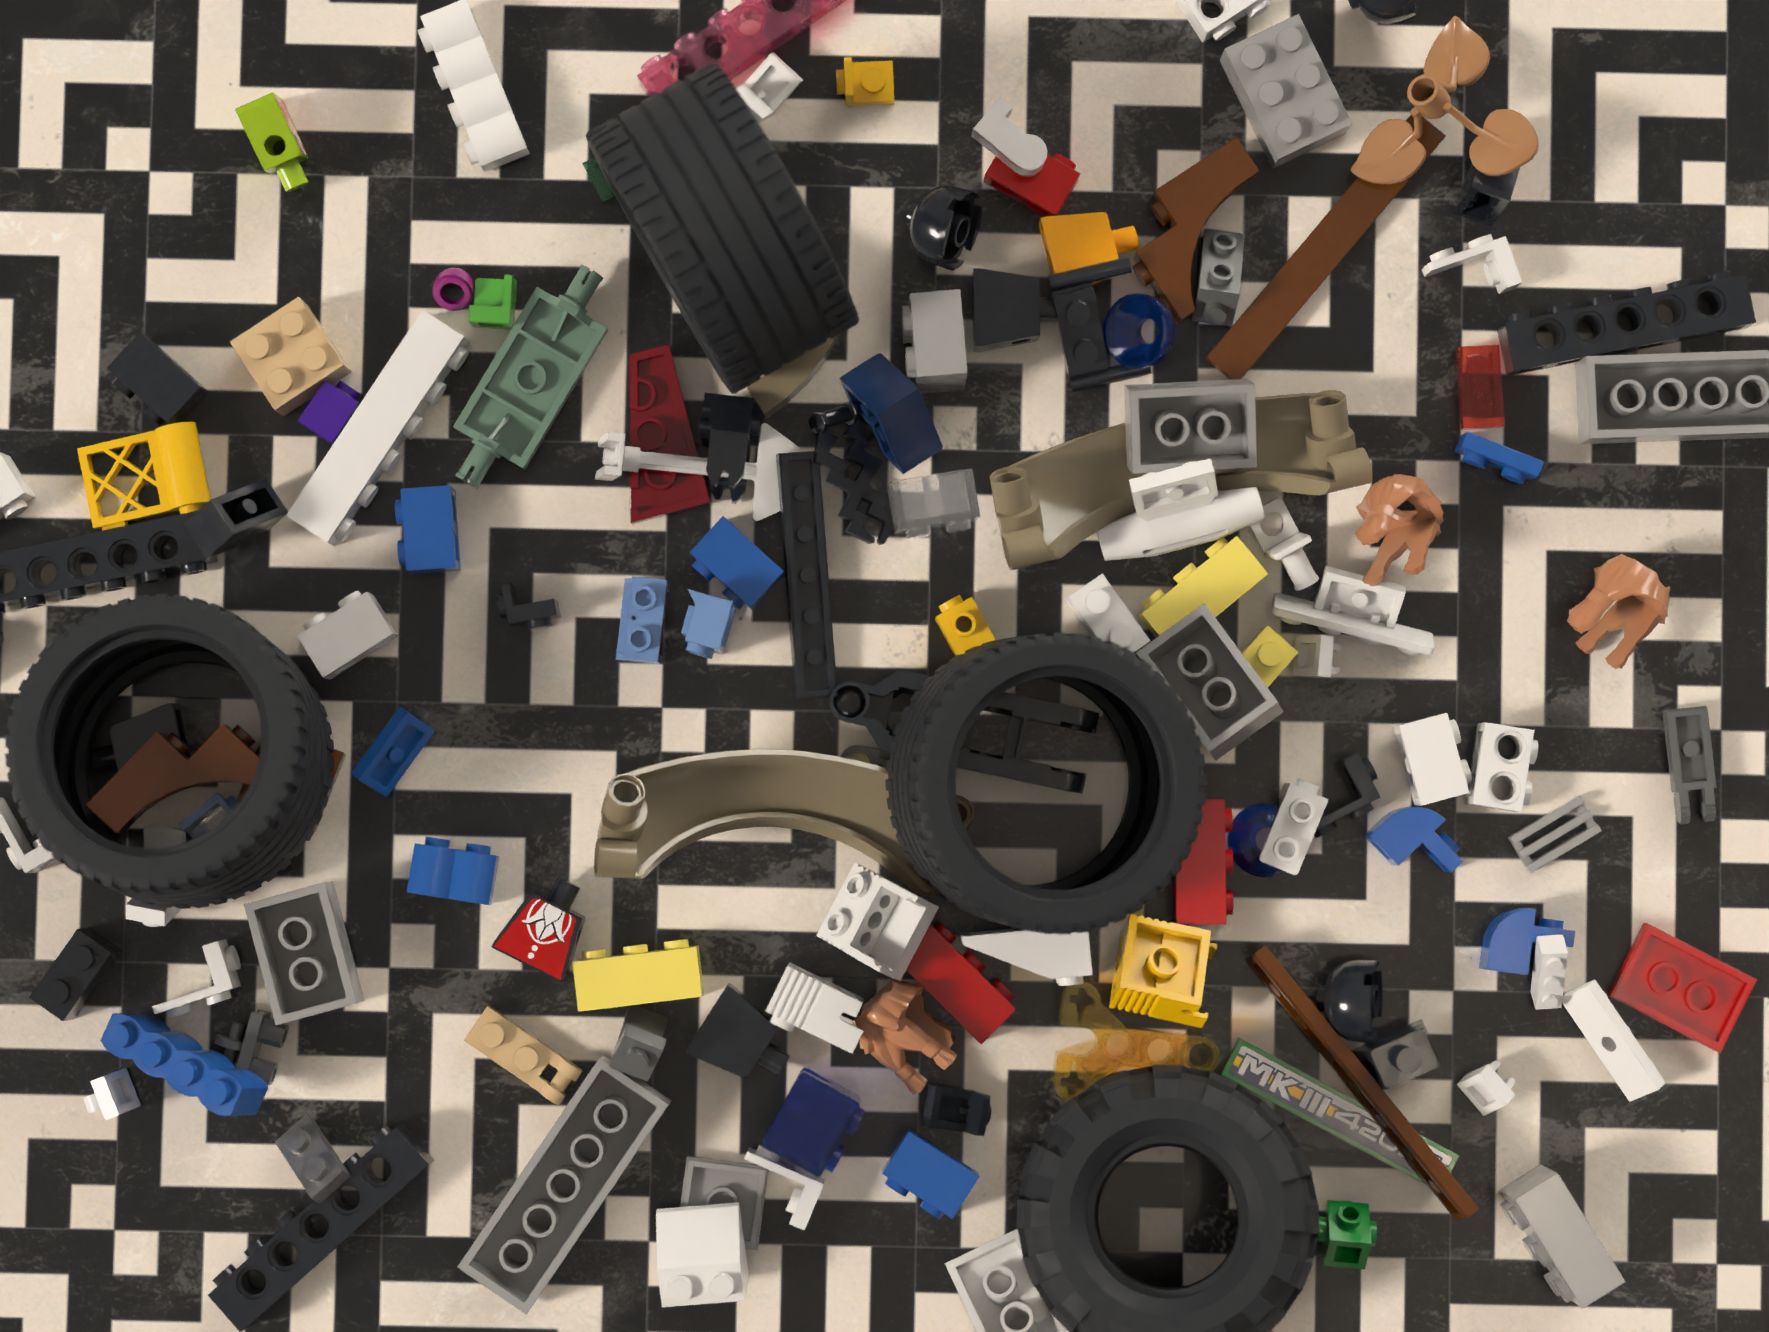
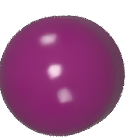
[432,268,475,311]

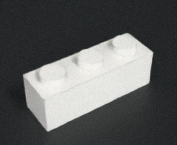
[1530,934,1568,1010]

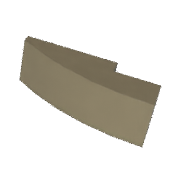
[747,334,840,419]

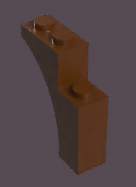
[1132,137,1259,326]
[86,724,260,834]

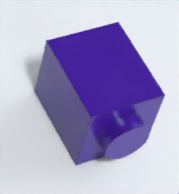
[298,380,360,444]

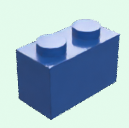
[395,485,461,574]
[690,516,785,610]
[882,1128,979,1219]

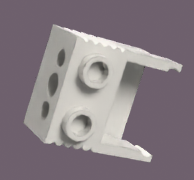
[816,862,939,981]
[765,962,863,1054]

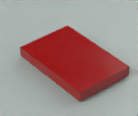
[1607,923,1757,1053]

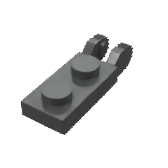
[1662,706,1717,824]

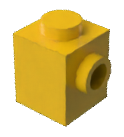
[935,595,996,656]

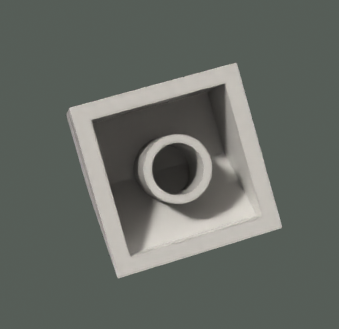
[656,1202,749,1307]

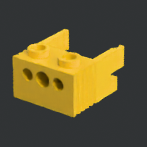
[1109,914,1217,1028]

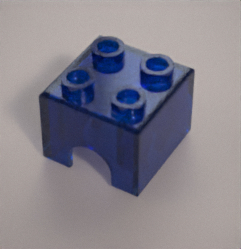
[763,1066,865,1177]

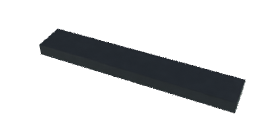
[776,451,838,700]

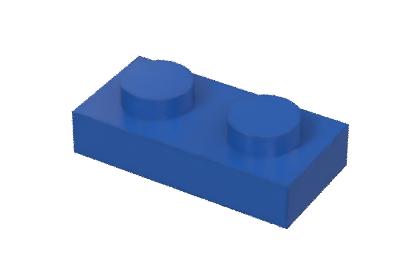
[1454,432,1544,484]
[351,707,435,797]

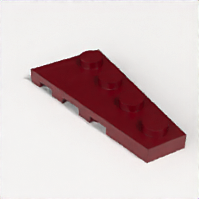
[629,344,711,524]

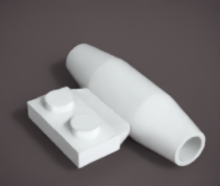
[1097,458,1265,561]

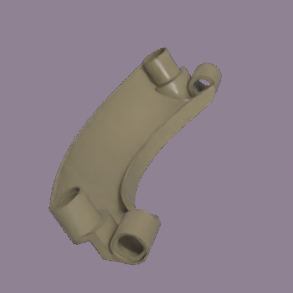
[990,390,1372,570]
[594,749,975,896]

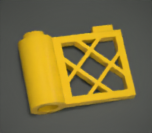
[77,422,211,531]

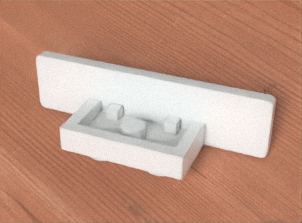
[1272,566,1435,656]

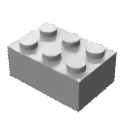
[1219,14,1352,169]
[901,289,968,394]
[1124,379,1257,474]
[1136,603,1284,761]
[244,881,365,1025]
[1499,1164,1625,1309]

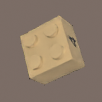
[230,297,352,416]

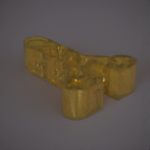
[1052,980,1220,1101]

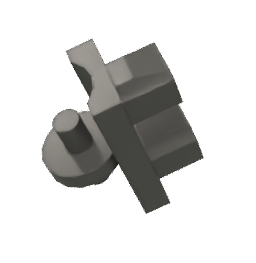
[215,1009,289,1086]

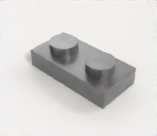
[275,1114,351,1204]

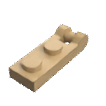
[464,1005,583,1105]

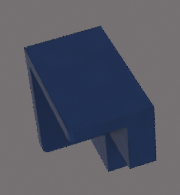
[839,353,943,474]

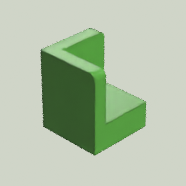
[468,275,517,330]

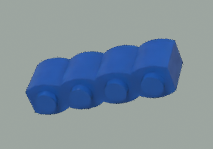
[101,1013,268,1116]

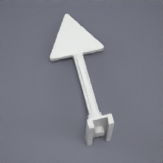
[595,423,834,522]

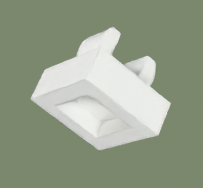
[1292,635,1342,678]
[1457,1060,1516,1116]
[83,1068,141,1120]

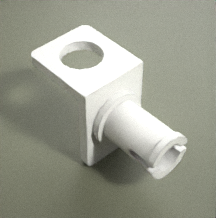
[1250,497,1319,591]

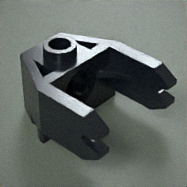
[699,393,762,504]

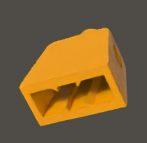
[1038,212,1139,285]

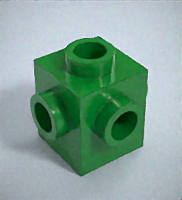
[1317,1200,1377,1269]

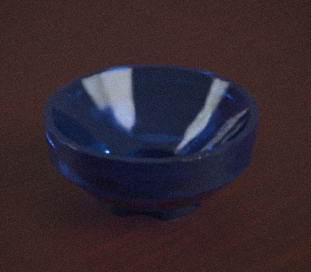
[1104,293,1175,369]
[1227,803,1285,877]

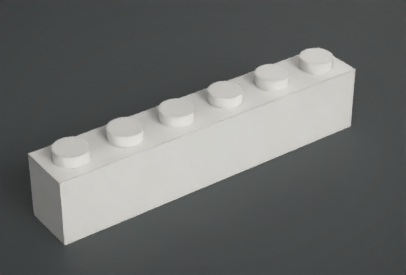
[286,310,469,546]

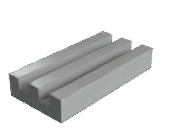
[1508,795,1602,873]

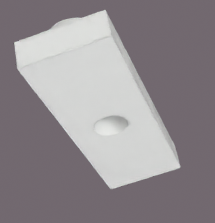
[1562,979,1666,1102]

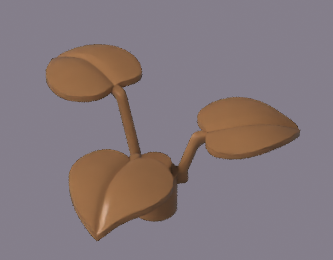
[1351,16,1539,184]

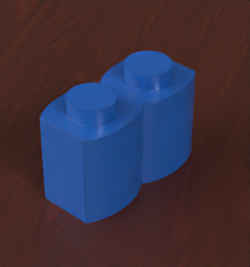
[407,837,499,905]

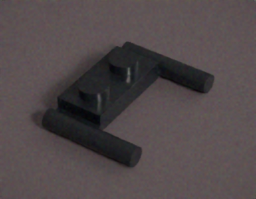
[1048,257,1151,392]

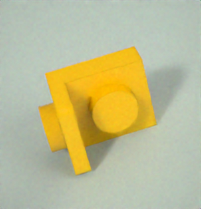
[836,57,894,107]

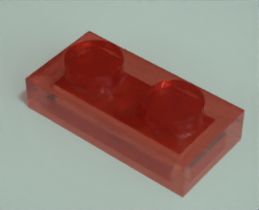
[1455,345,1505,430]

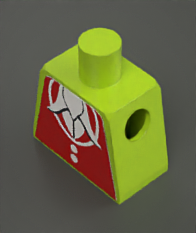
[235,92,308,192]

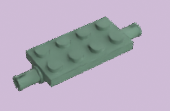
[453,264,608,489]

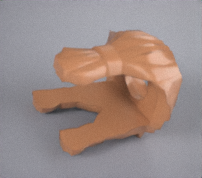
[1355,474,1444,586]
[1567,554,1670,669]
[853,979,957,1094]

